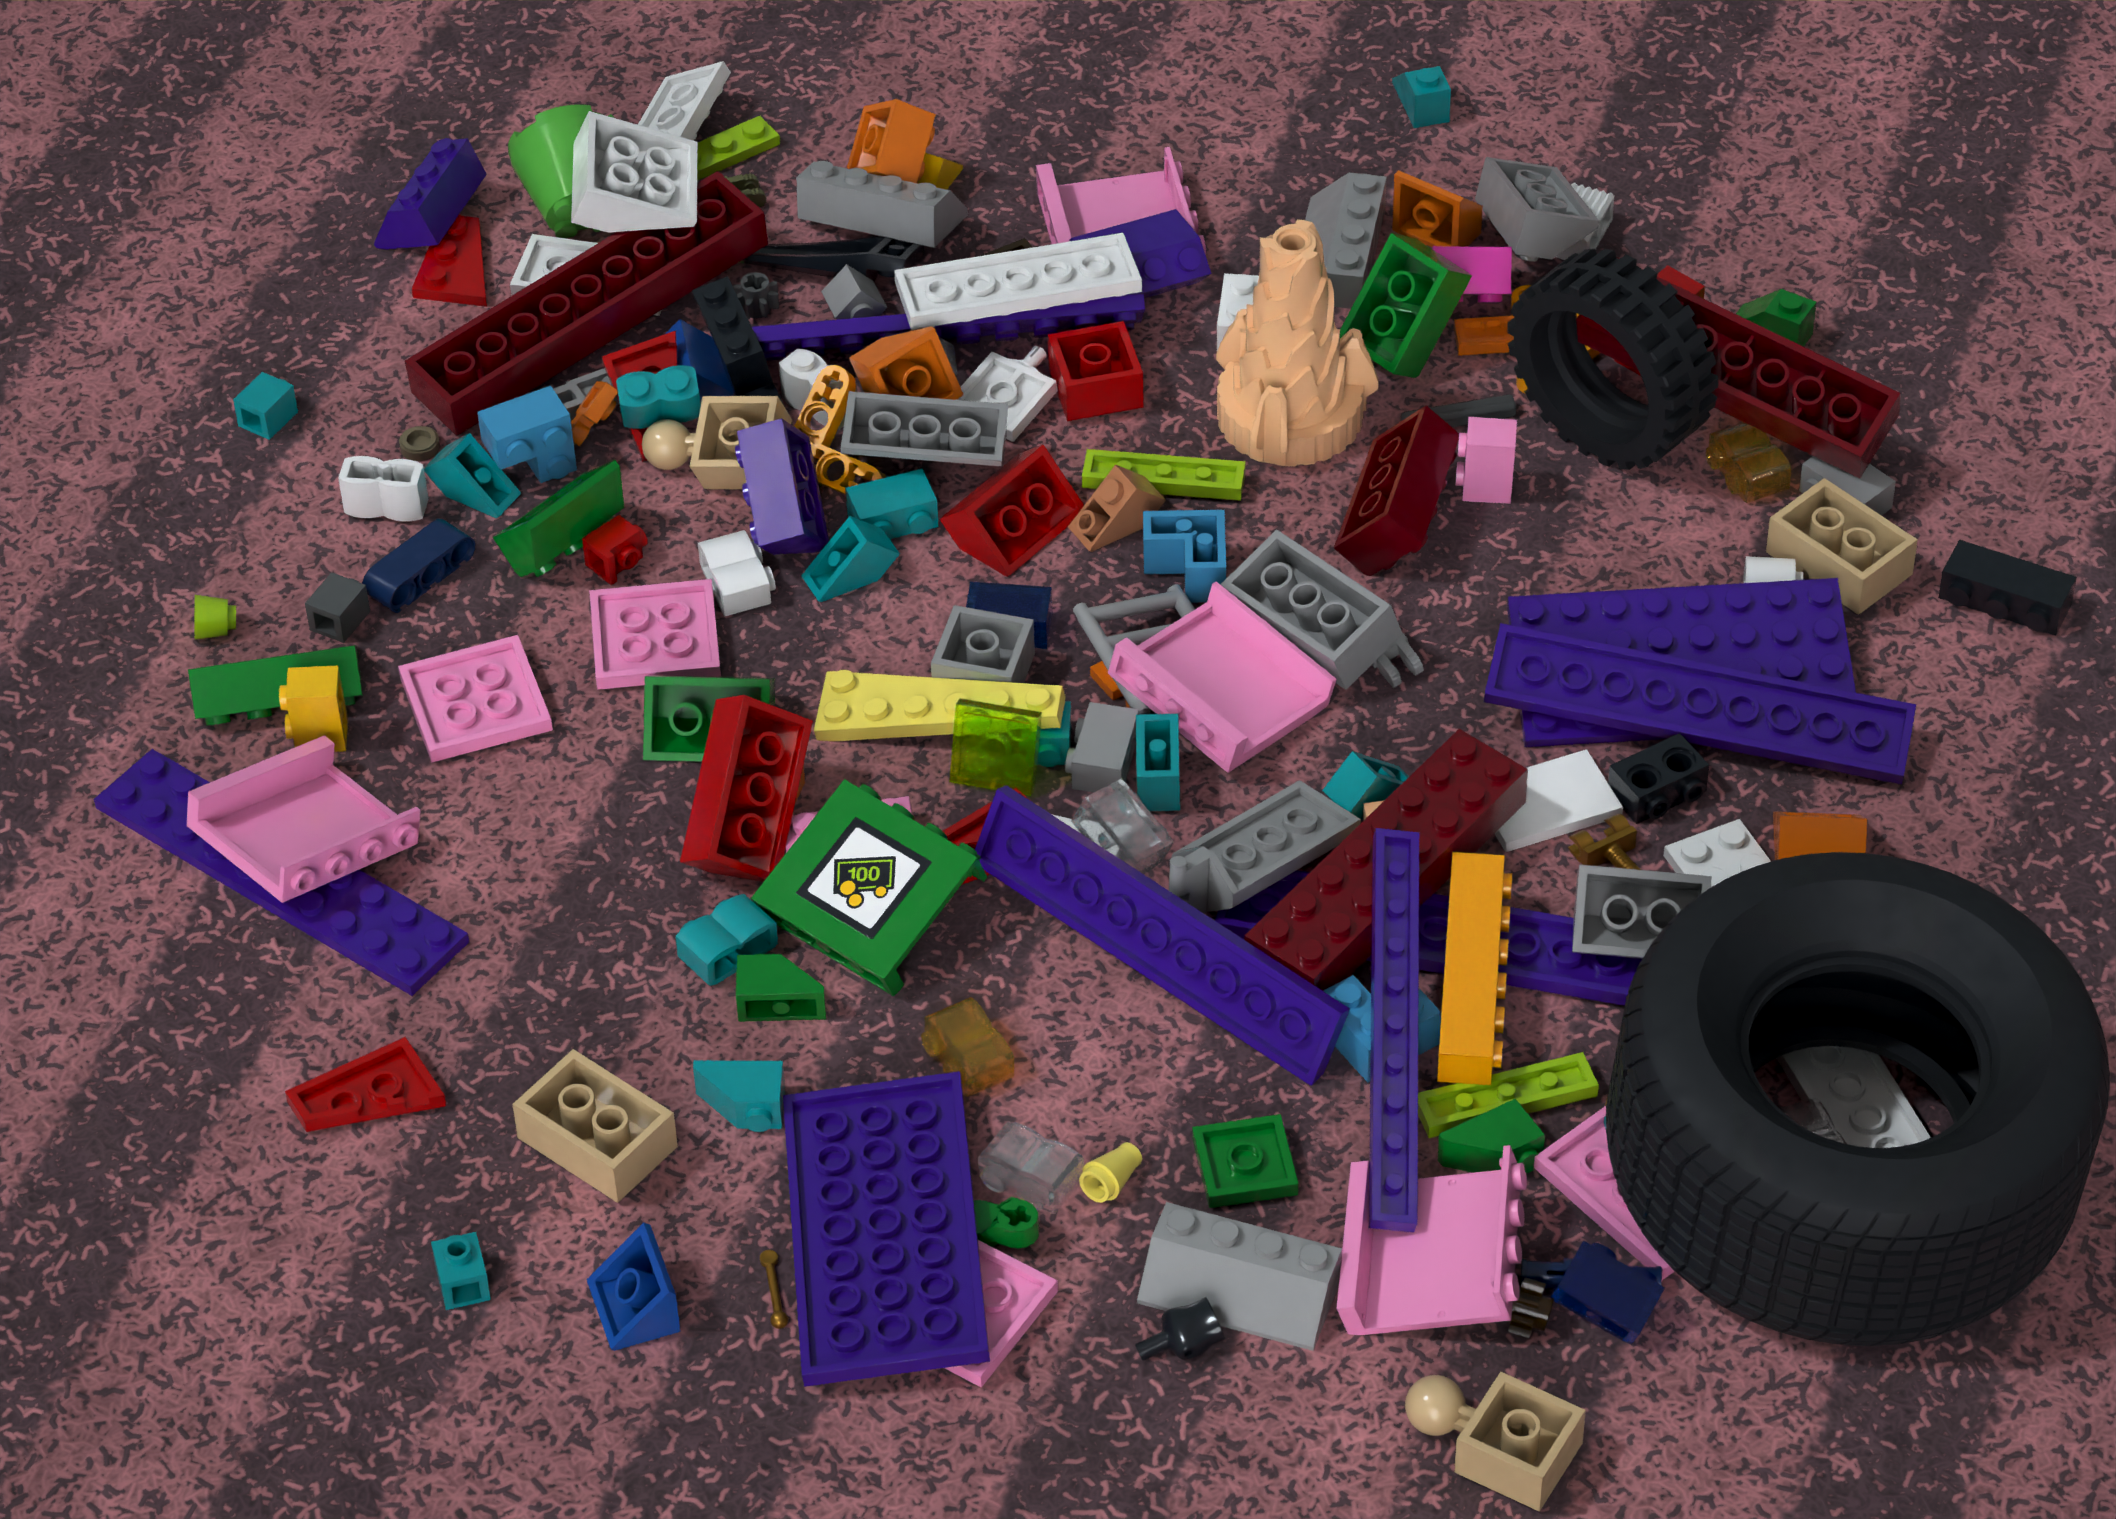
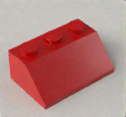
[939,444,1084,577]

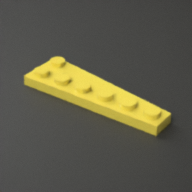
[814,670,1066,741]

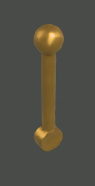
[760,1250,789,1329]

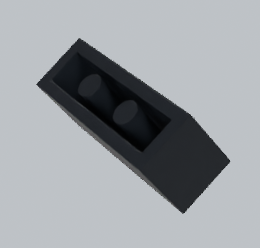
[1938,540,2077,636]

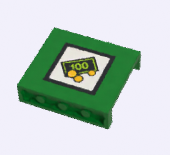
[751,779,987,996]

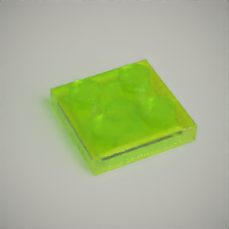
[949,698,1042,796]

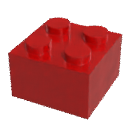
[1048,321,1144,421]

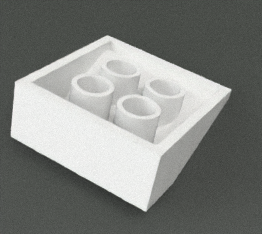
[571,111,698,233]

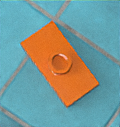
[1454,315,1514,356]

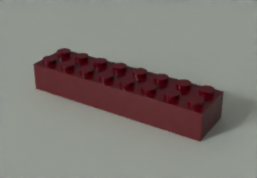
[1576,257,1901,478]
[1244,729,1528,991]

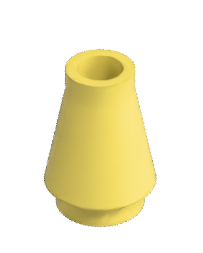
[1079,1142,1142,1203]

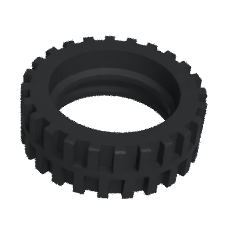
[1507,248,1718,470]

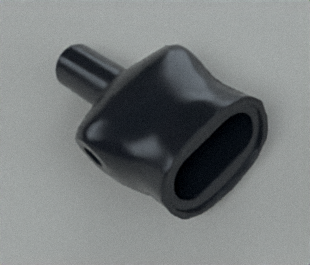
[1135,1297,1226,1361]

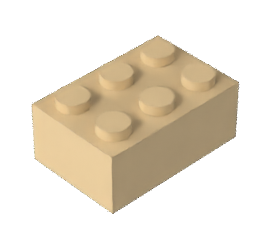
[1766,478,1918,615]
[512,1049,678,1203]

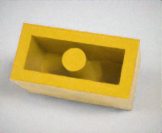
[279,665,348,752]

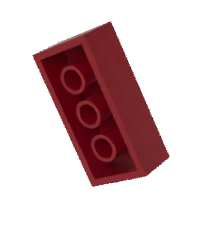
[1334,405,1459,576]

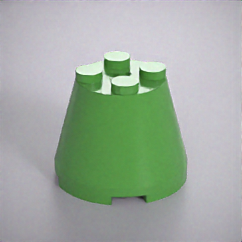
[508,105,615,238]

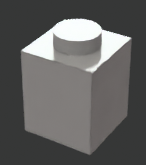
[821,264,887,319]

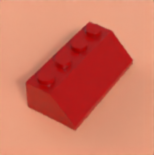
[680,695,813,882]

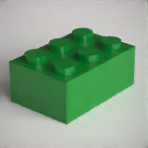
[1340,233,1472,378]

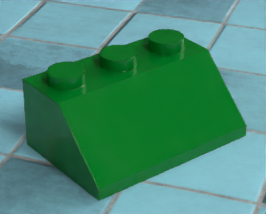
[493,460,625,577]
[643,675,775,762]

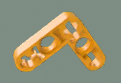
[794,365,886,495]

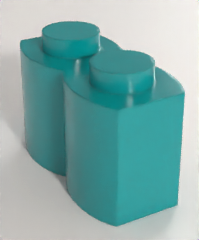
[616,365,701,429]
[676,894,778,986]

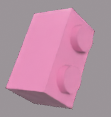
[1455,417,1517,504]

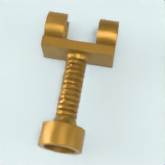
[1568,814,1641,870]

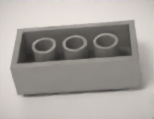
[1220,530,1403,690]

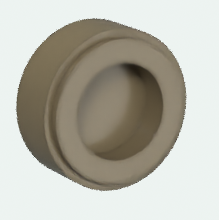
[399,426,440,461]

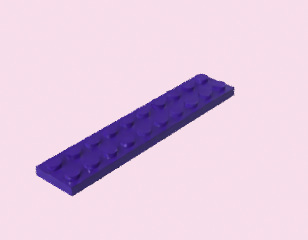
[752,294,1145,361]
[1484,623,1917,785]
[94,749,469,996]
[975,785,1350,1086]
[1215,870,1642,1006]

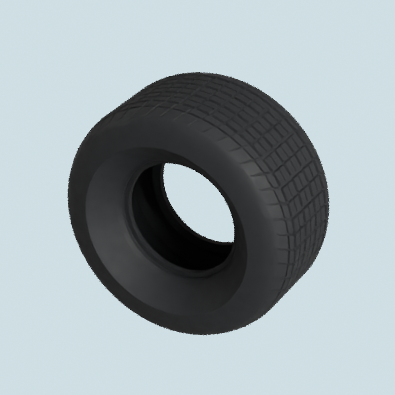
[1606,852,2110,1346]

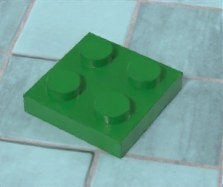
[1192,1114,1299,1208]

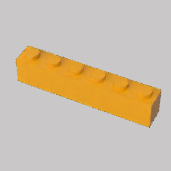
[1437,852,1512,1085]

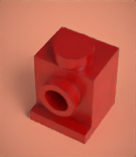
[582,514,648,585]

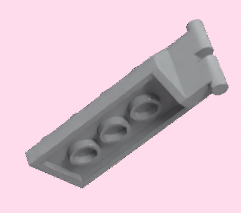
[1169,780,1361,913]

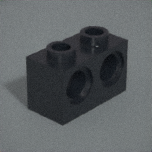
[1608,733,1709,824]

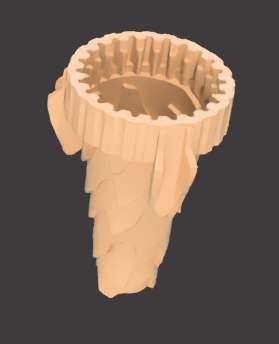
[1216,219,1378,466]

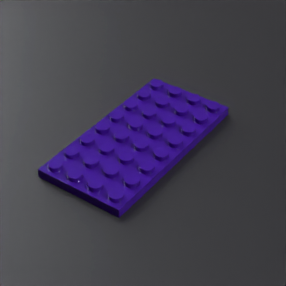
[1507,578,1856,747]
[783,1071,990,1387]

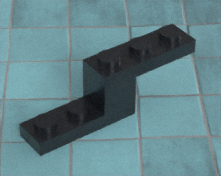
[692,276,793,425]

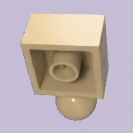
[642,396,792,489]
[1405,1372,1586,1512]

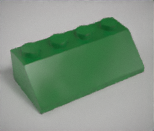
[188,645,363,726]

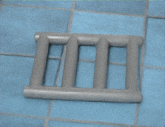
[1073,584,1195,715]

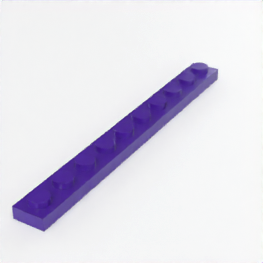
[1369,828,1419,1232]

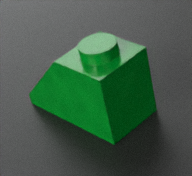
[1736,289,1817,347]
[736,954,826,1022]
[1437,1098,1545,1174]

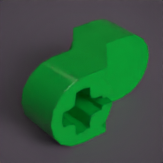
[974,1197,1040,1249]

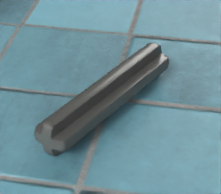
[1400,394,1516,427]

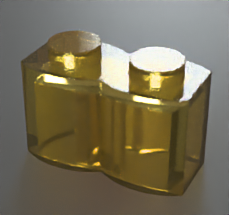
[1705,422,1791,503]
[921,997,1014,1097]

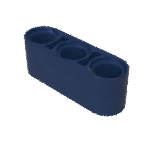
[362,519,476,613]

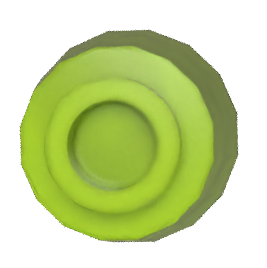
[194,595,236,640]

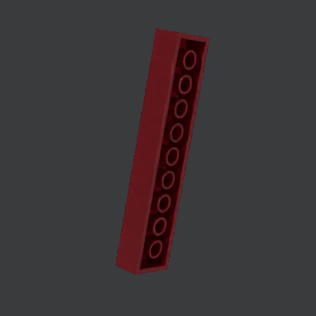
[405,171,768,436]

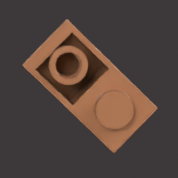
[1068,465,1166,552]

